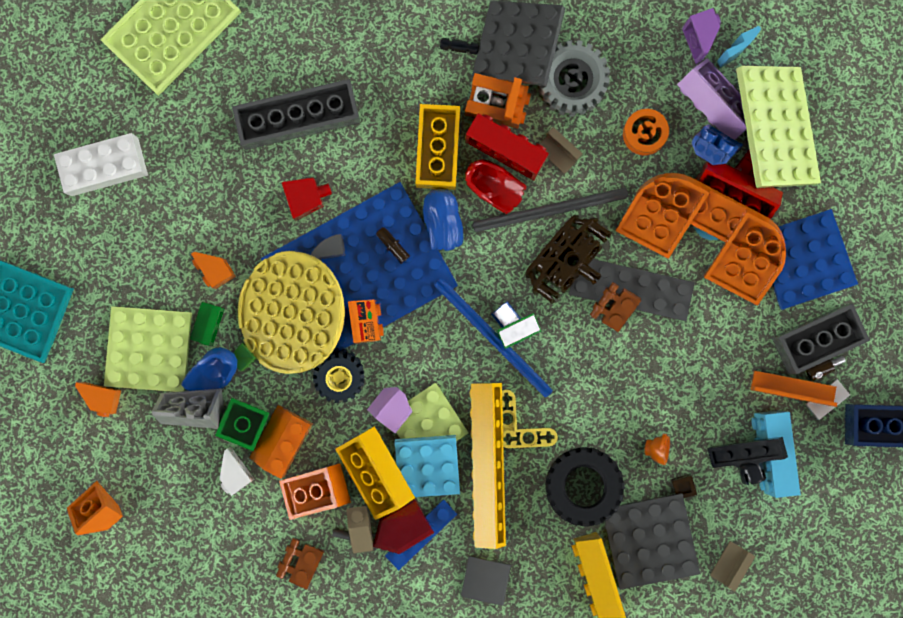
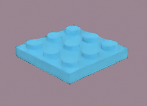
[395,435,460,497]

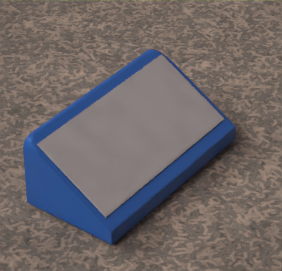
[491,301,521,345]

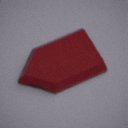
[373,499,434,554]

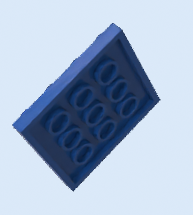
[772,209,858,310]

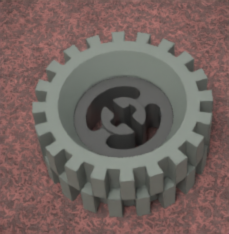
[538,40,610,117]

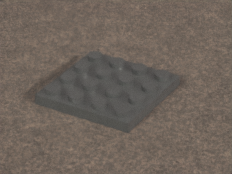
[472,0,566,86]
[605,493,700,590]

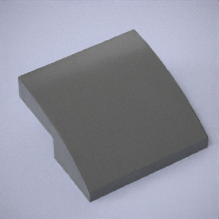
[461,555,511,605]

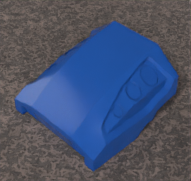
[692,124,743,165]

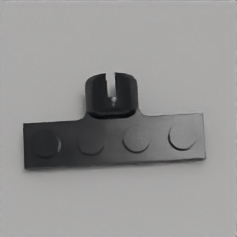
[707,437,788,485]

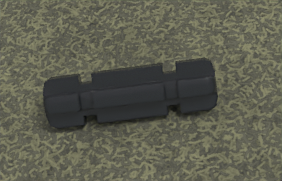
[440,38,479,55]

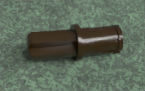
[376,227,410,264]

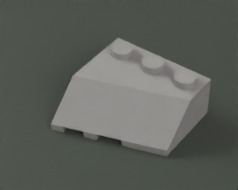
[152,389,225,429]

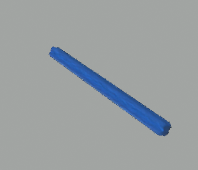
[434,278,553,397]

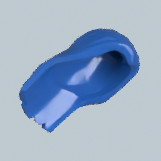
[423,188,463,251]
[181,347,237,391]

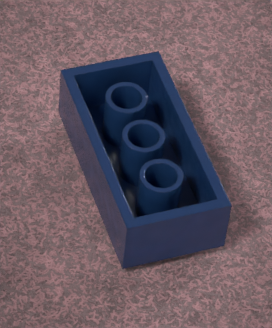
[845,404,903,447]

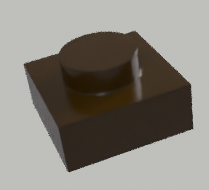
[671,474,697,498]

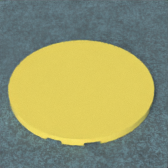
[238,251,345,374]

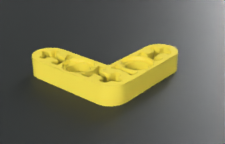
[502,390,558,448]

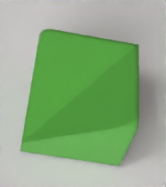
[233,343,257,372]

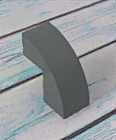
[311,234,346,261]

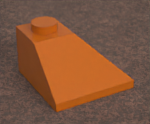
[67,481,123,535]

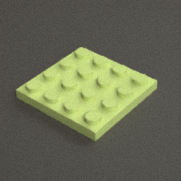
[104,306,192,392]

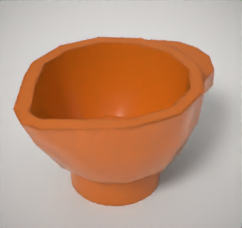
[645,433,670,465]

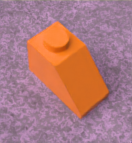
[75,382,121,417]

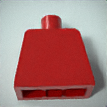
[281,178,332,221]

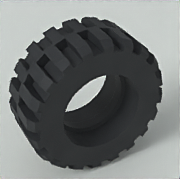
[545,447,625,527]

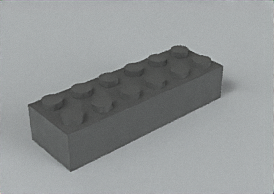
[232,79,361,150]

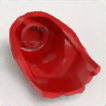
[465,159,527,214]

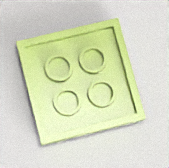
[396,383,469,441]

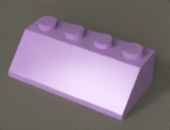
[677,58,746,140]

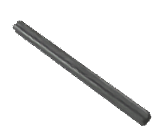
[473,188,628,232]

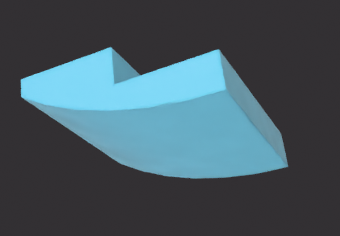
[717,26,761,68]

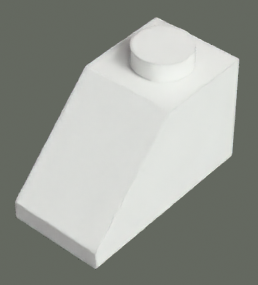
[220,447,255,496]

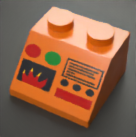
[348,300,384,344]

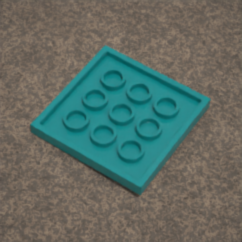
[0,260,74,363]

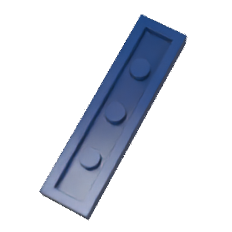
[385,499,457,571]

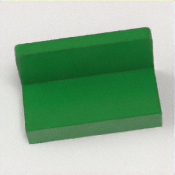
[190,302,225,346]

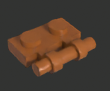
[590,282,641,332]
[276,538,324,590]

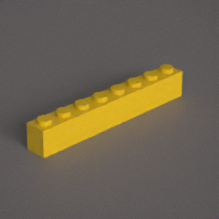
[470,383,506,549]

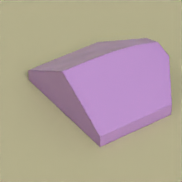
[367,387,412,434]

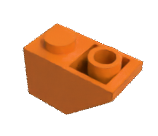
[191,252,236,289]

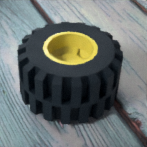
[313,348,365,403]

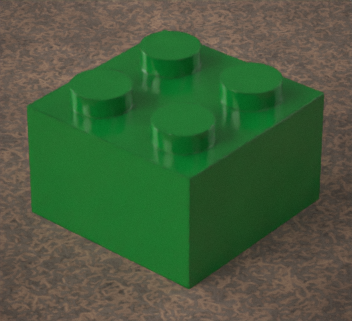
[215,398,270,451]

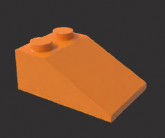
[279,463,351,520]

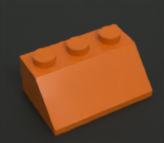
[249,405,313,479]

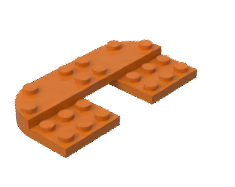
[616,173,786,306]

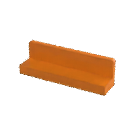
[750,371,837,407]

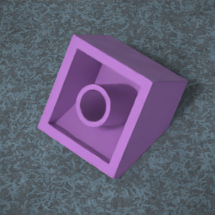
[682,8,721,65]

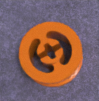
[623,109,669,156]

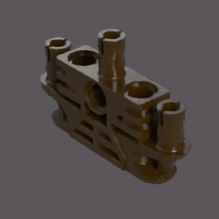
[525,215,612,304]

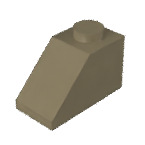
[346,506,374,554]

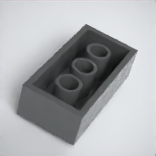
[772,303,870,374]

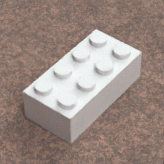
[54,133,148,196]

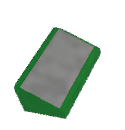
[496,313,542,349]

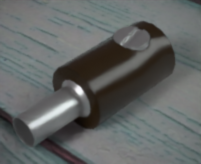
[805,356,846,381]

